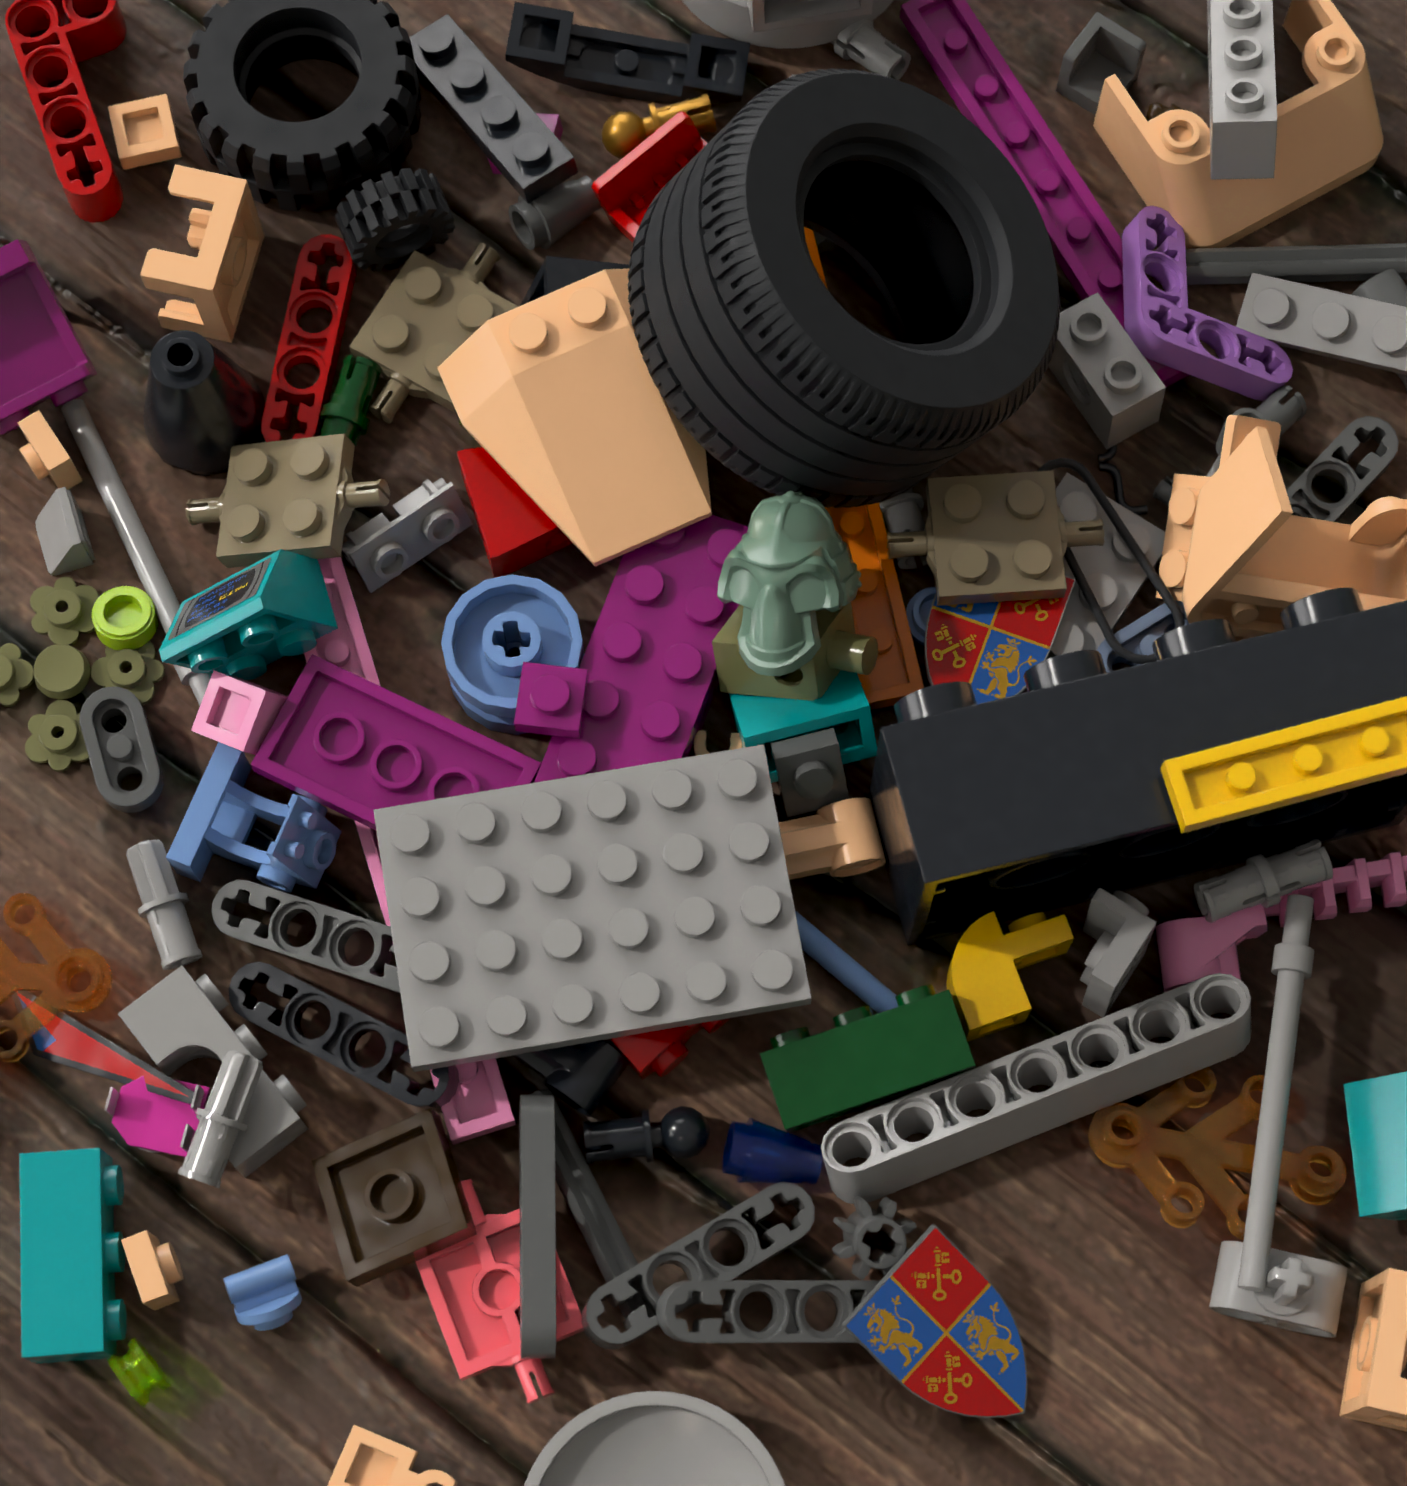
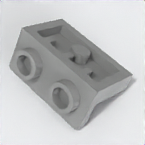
[1080,888,1157,1017]

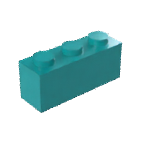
[19,1148,127,1364]

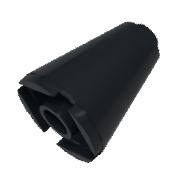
[143,330,265,476]

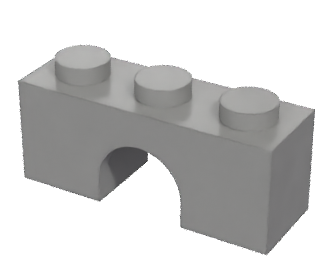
[118,965,308,1178]

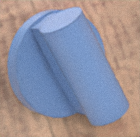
[223,1254,302,1331]

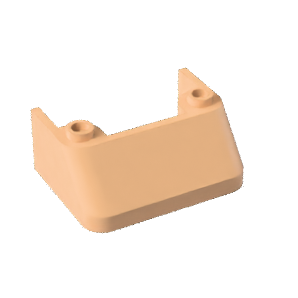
[1093,0,1383,249]
[1182,426,1407,638]

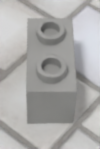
[1048,292,1166,450]

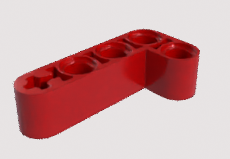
[5,0,127,223]

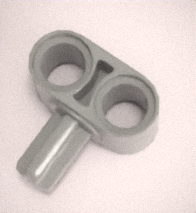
[1209,1241,1348,1337]

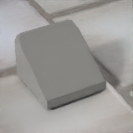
[35,487,95,576]

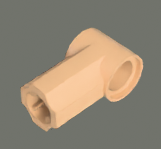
[779,798,886,880]

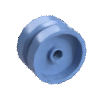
[441,574,584,735]

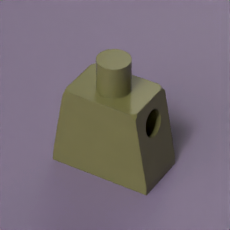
[712,602,878,701]

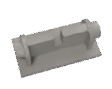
[341,478,472,593]

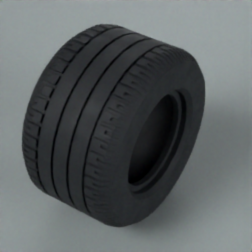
[628,68,1060,508]

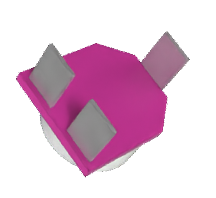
[104,1076,210,1158]

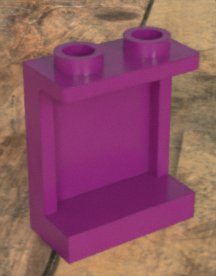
[0,239,97,436]

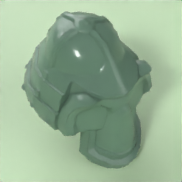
[717,491,862,676]

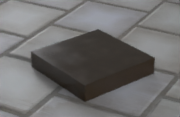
[312,1108,477,1287]

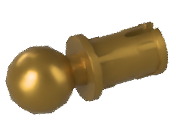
[601,93,717,159]

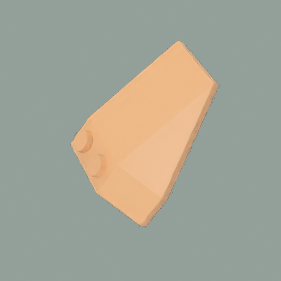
[437,269,712,567]

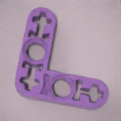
[1122,206,1293,401]

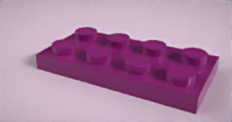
[251,654,541,830]

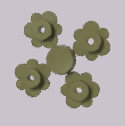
[0,577,165,772]

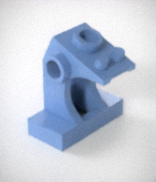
[166,742,342,893]

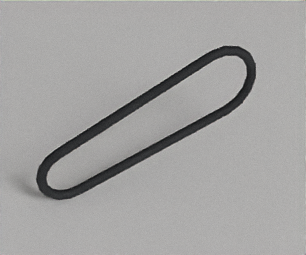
[1038,458,1185,664]

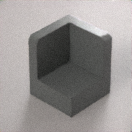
[1056,12,1147,116]

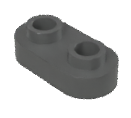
[79,687,164,813]

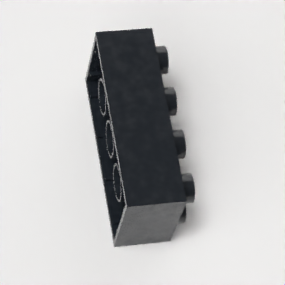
[868,588,1407,946]

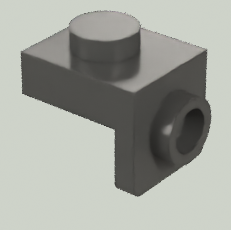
[770,728,849,817]

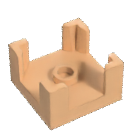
[140,164,265,343]
[1339,1268,1407,1432]

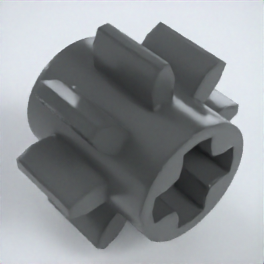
[832,1196,916,1280]

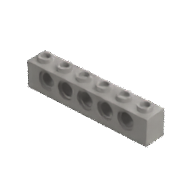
[1207,0,1277,180]

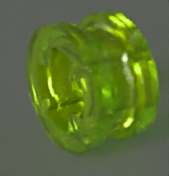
[107,1337,171,1407]

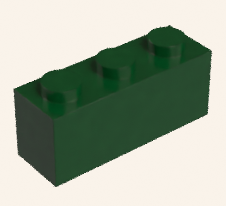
[760,984,976,1133]

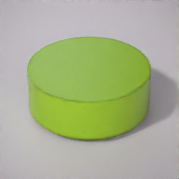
[91,586,158,651]

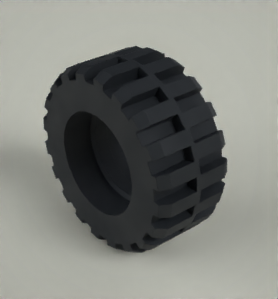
[183,0,422,211]

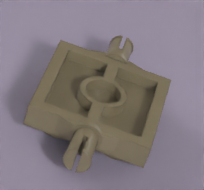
[349,243,518,423]
[185,434,390,568]
[887,470,1104,606]

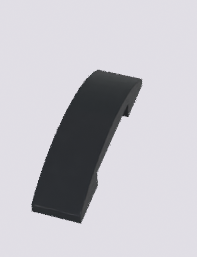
[505,2,750,104]

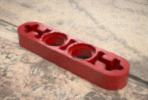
[261,234,356,442]

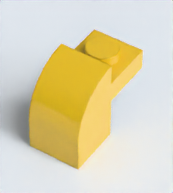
[947,911,1074,1042]

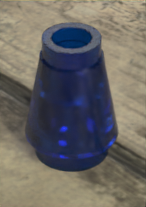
[722,1117,823,1184]

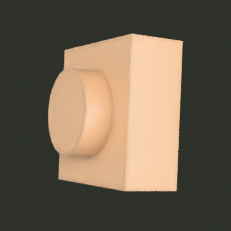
[108,94,182,170]
[17,410,83,490]
[121,1230,183,1311]

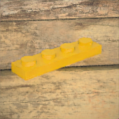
[1160,696,1407,833]

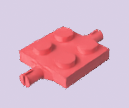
[415,1179,584,1404]

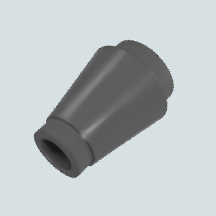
[508,176,602,250]

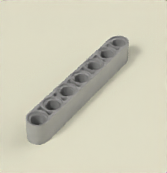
[821,973,1252,1204]

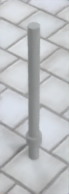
[61,399,212,706]
[1238,894,1315,1292]

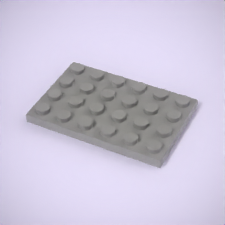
[373,744,811,1072]

